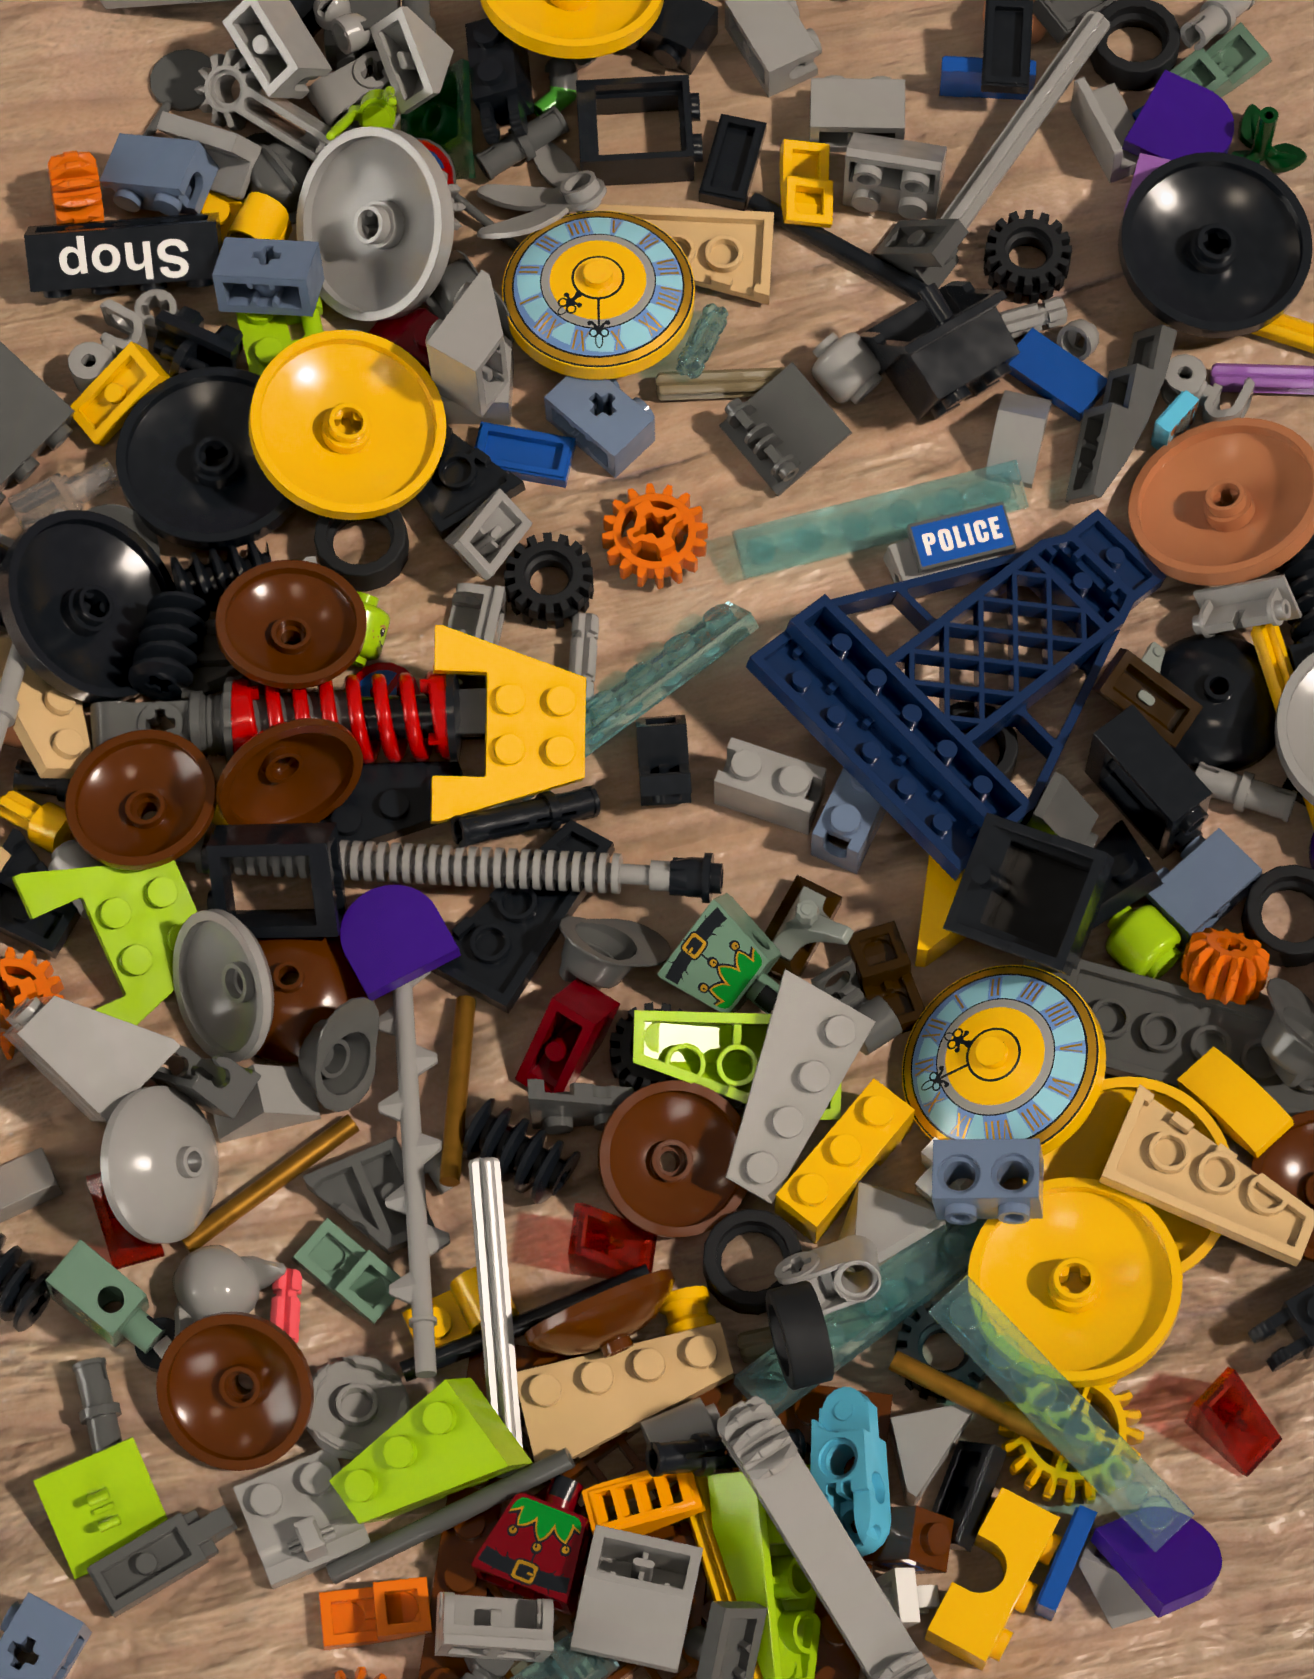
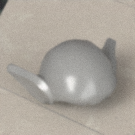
[172,1245,287,1338]

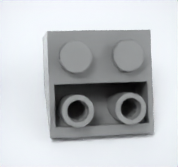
[843,132,947,220]
[425,270,509,418]
[570,1525,703,1673]

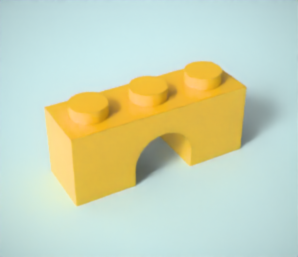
[775,1078,915,1244]
[925,1487,1063,1670]

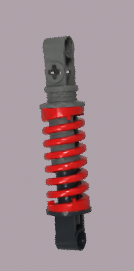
[90,671,486,764]

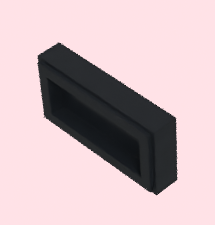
[981,0,1033,94]
[699,114,767,211]
[932,1440,1007,1552]

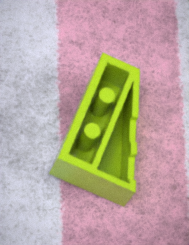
[329,1378,533,1524]

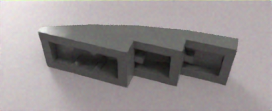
[1065,324,1178,504]

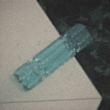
[676,303,728,379]

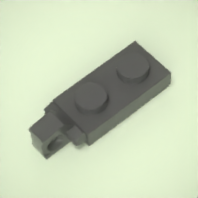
[87,1505,238,1618]

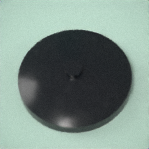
[1118,152,1312,338]
[116,367,298,550]
[0,510,176,703]

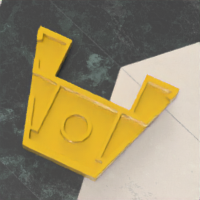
[430,625,586,824]

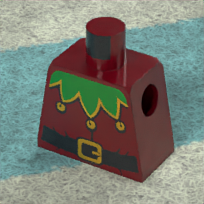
[471,1475,593,1616]

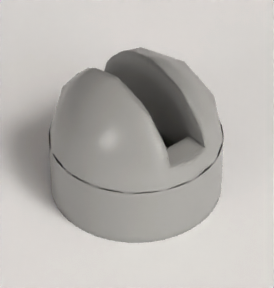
[313,0,352,30]
[331,13,371,55]
[1057,319,1099,361]

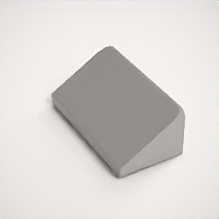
[0,1147,63,1223]

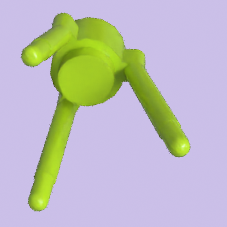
[326,86,397,141]

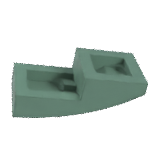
[1170,22,1272,97]
[292,1217,401,1325]

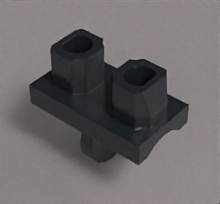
[153,306,243,377]

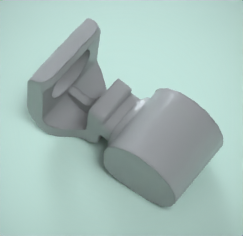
[68,299,149,393]
[1161,354,1255,424]

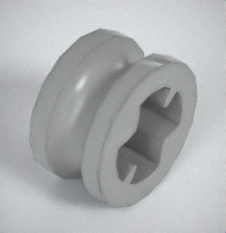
[134,289,178,338]

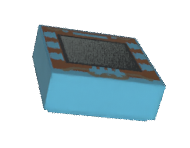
[1151,390,1199,450]

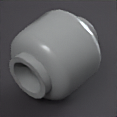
[811,332,883,405]

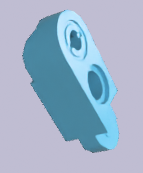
[810,1387,892,1557]

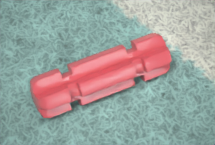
[270,1268,302,1343]

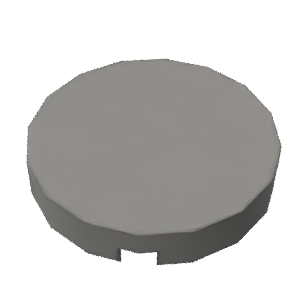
[307,1355,410,1460]

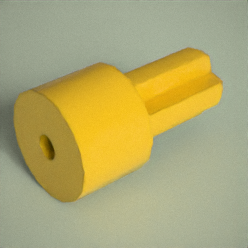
[0,790,76,853]

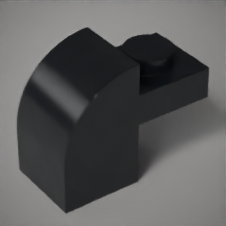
[635,715,692,806]

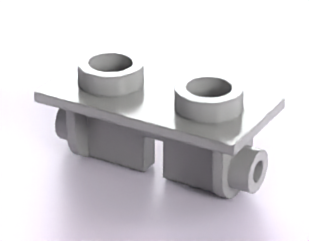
[1192,574,1302,638]

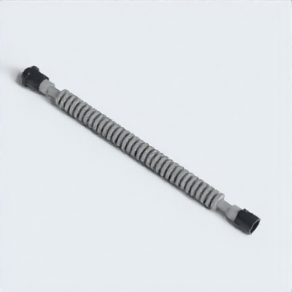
[175,833,724,903]

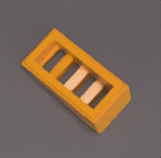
[581,1470,706,1535]

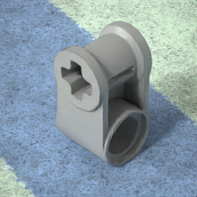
[307,51,391,133]
[774,1235,881,1316]

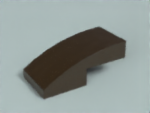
[848,921,925,1033]

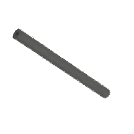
[326,1447,575,1584]

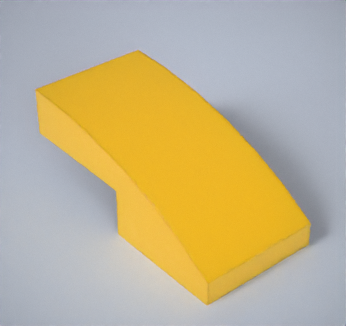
[779,139,833,228]
[1177,1046,1294,1158]

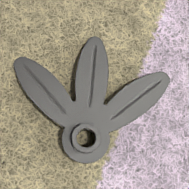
[476,142,607,239]

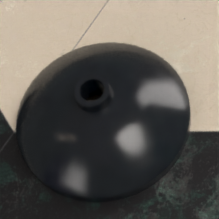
[1160,634,1276,773]

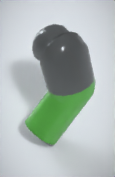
[534,57,578,117]

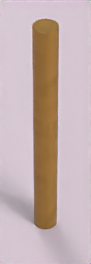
[439,995,476,1187]
[181,1114,360,1253]
[889,1351,1092,1466]

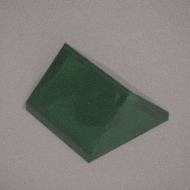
[401,59,476,179]

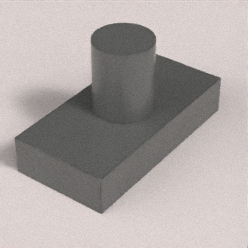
[684,1601,768,1679]

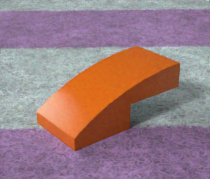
[319,1576,432,1650]

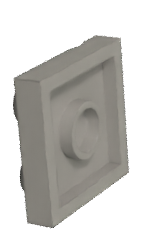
[233,1449,371,1589]

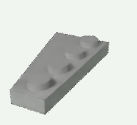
[725,969,876,1204]

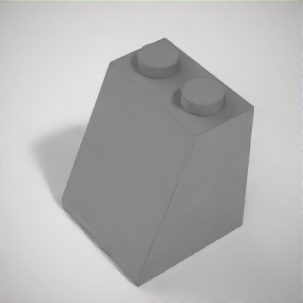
[3,996,181,1122]

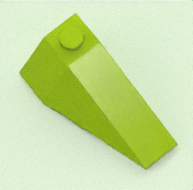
[633,1010,842,1120]
[707,1464,821,1679]

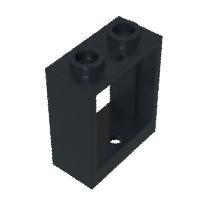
[576,75,703,186]
[1085,704,1213,860]
[201,822,347,938]

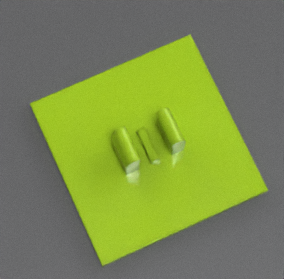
[33,1436,168,1579]

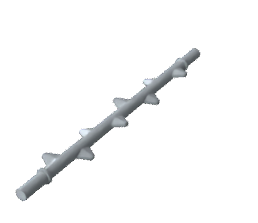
[378,971,450,1378]

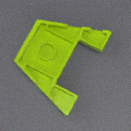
[12,860,198,1025]

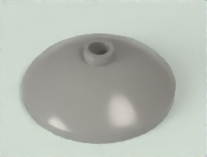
[173,909,274,1062]
[100,1086,219,1244]

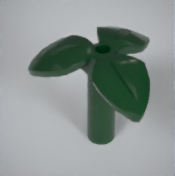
[1231,104,1307,173]

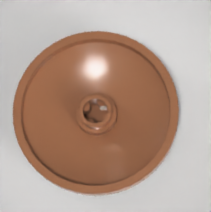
[1128,418,1314,586]

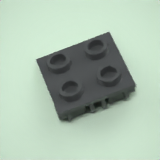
[719,362,852,497]

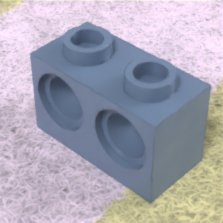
[932,1138,1044,1225]

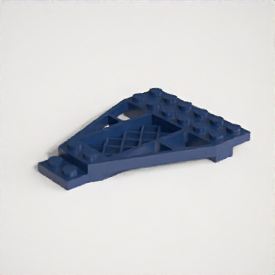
[746,509,1167,882]

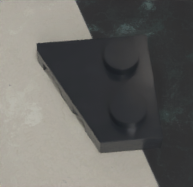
[1092,820,1163,929]
[0,828,81,959]

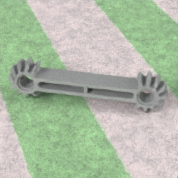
[194,49,466,230]
[717,1395,937,1679]

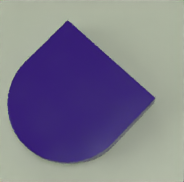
[1122,70,1234,160]
[340,885,461,1001]
[1090,1508,1222,1618]

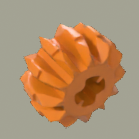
[48,150,104,224]
[1180,927,1270,1005]

